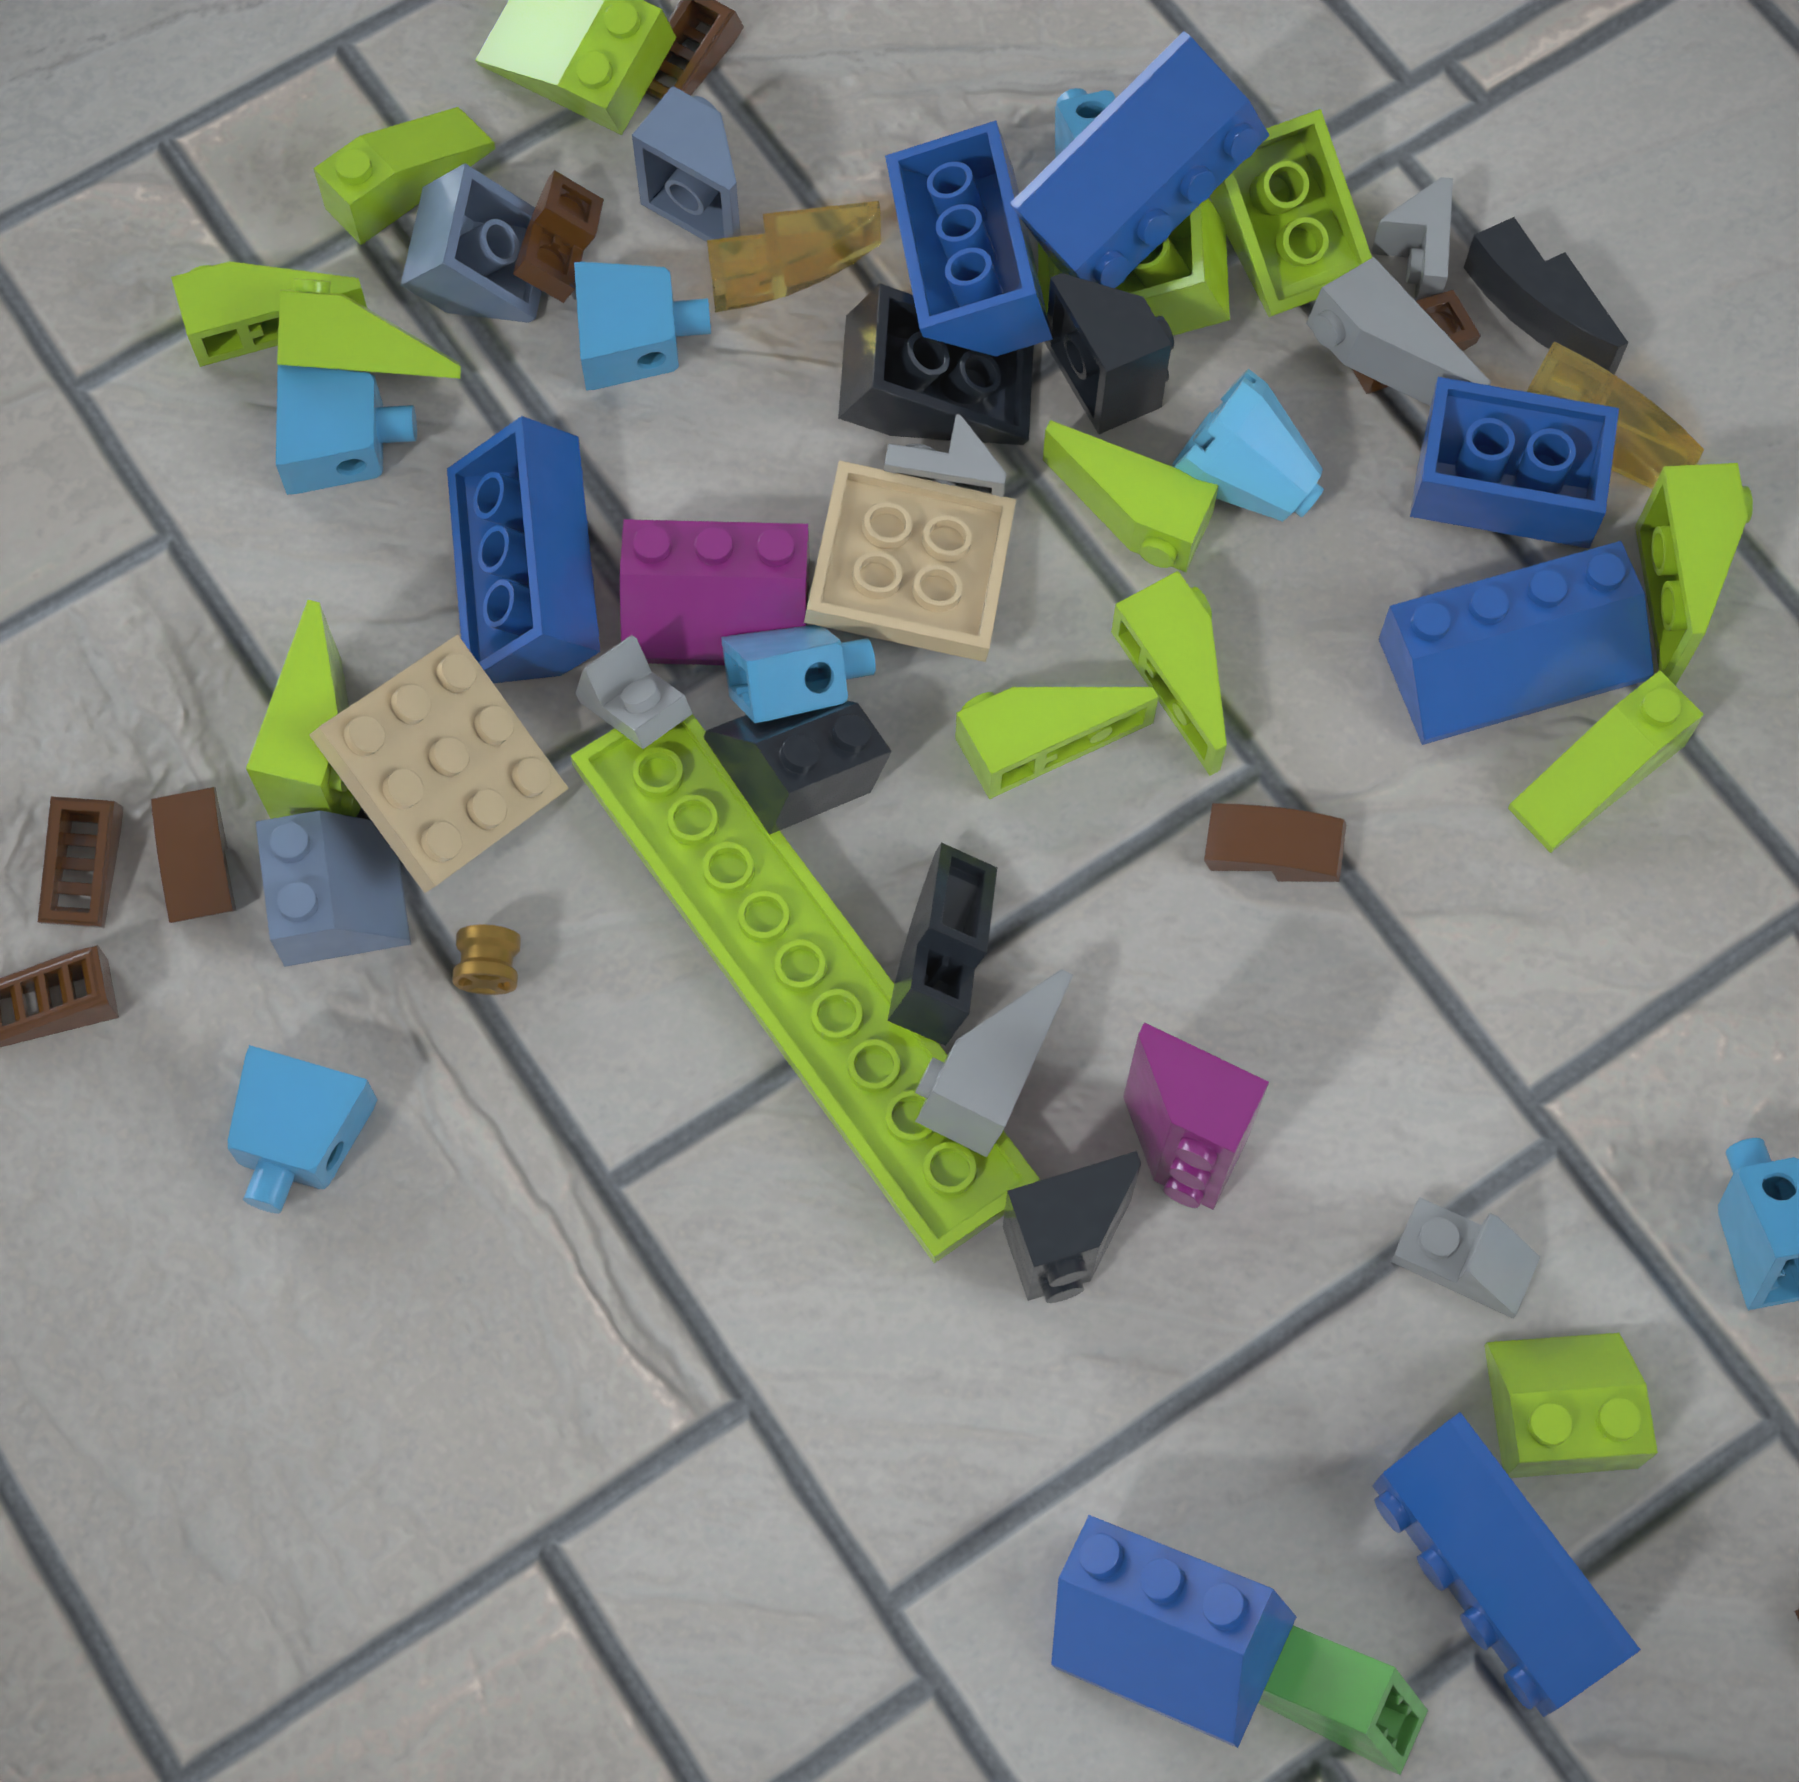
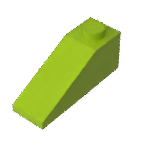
[313,107,496,245]
[171,261,367,367]
[277,278,461,379]
[1042,420,1219,572]
[1111,571,1227,776]
[1508,670,1704,853]
[955,687,1159,799]

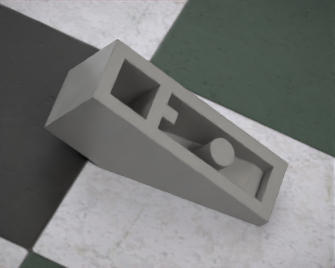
[1306,257,1492,406]
[915,969,1073,1157]

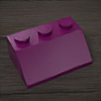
[620,519,810,665]
[1123,1022,1269,1210]

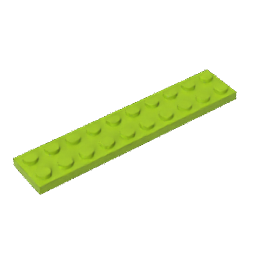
[571,714,1041,1263]

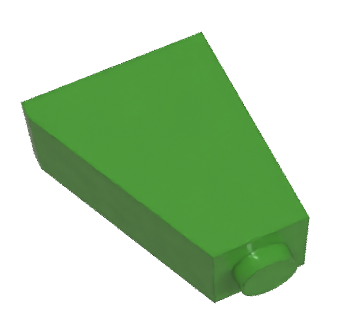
[1258,1625,1428,1775]

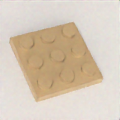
[804,460,1016,662]
[309,634,569,893]

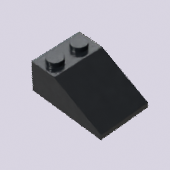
[838,283,1034,445]

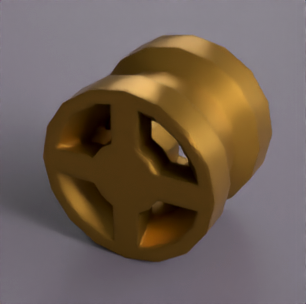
[452,924,521,995]

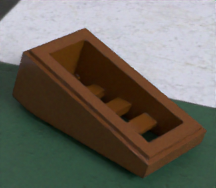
[646,0,744,101]
[37,796,124,928]
[0,945,119,1047]

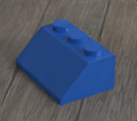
[1410,377,1619,549]
[1051,1515,1297,1748]

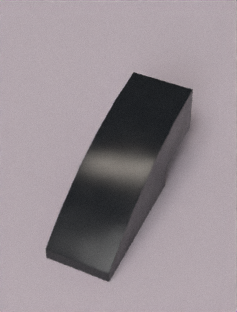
[1463,217,1629,379]
[887,842,998,1046]

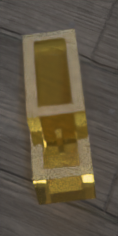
[707,201,881,313]
[1527,342,1704,489]

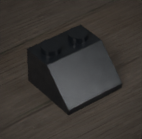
[1045,273,1174,435]
[703,700,892,835]
[1002,1151,1141,1303]

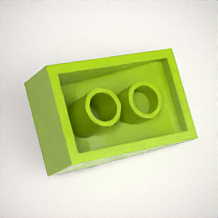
[475,0,676,135]
[1210,109,1372,317]
[1038,198,1230,335]
[1635,463,1753,686]
[246,600,361,819]

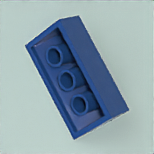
[1010,31,1270,288]
[885,120,1053,357]
[447,416,601,684]
[1378,541,1654,745]
[1372,1412,1641,1717]

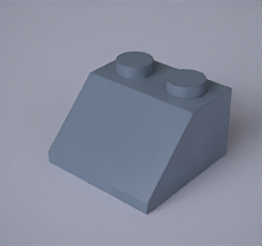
[632,86,742,258]
[400,163,542,323]
[256,810,411,967]

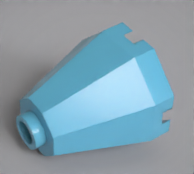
[1172,369,1324,522]

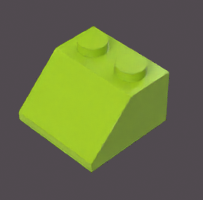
[1484,1332,1658,1478]

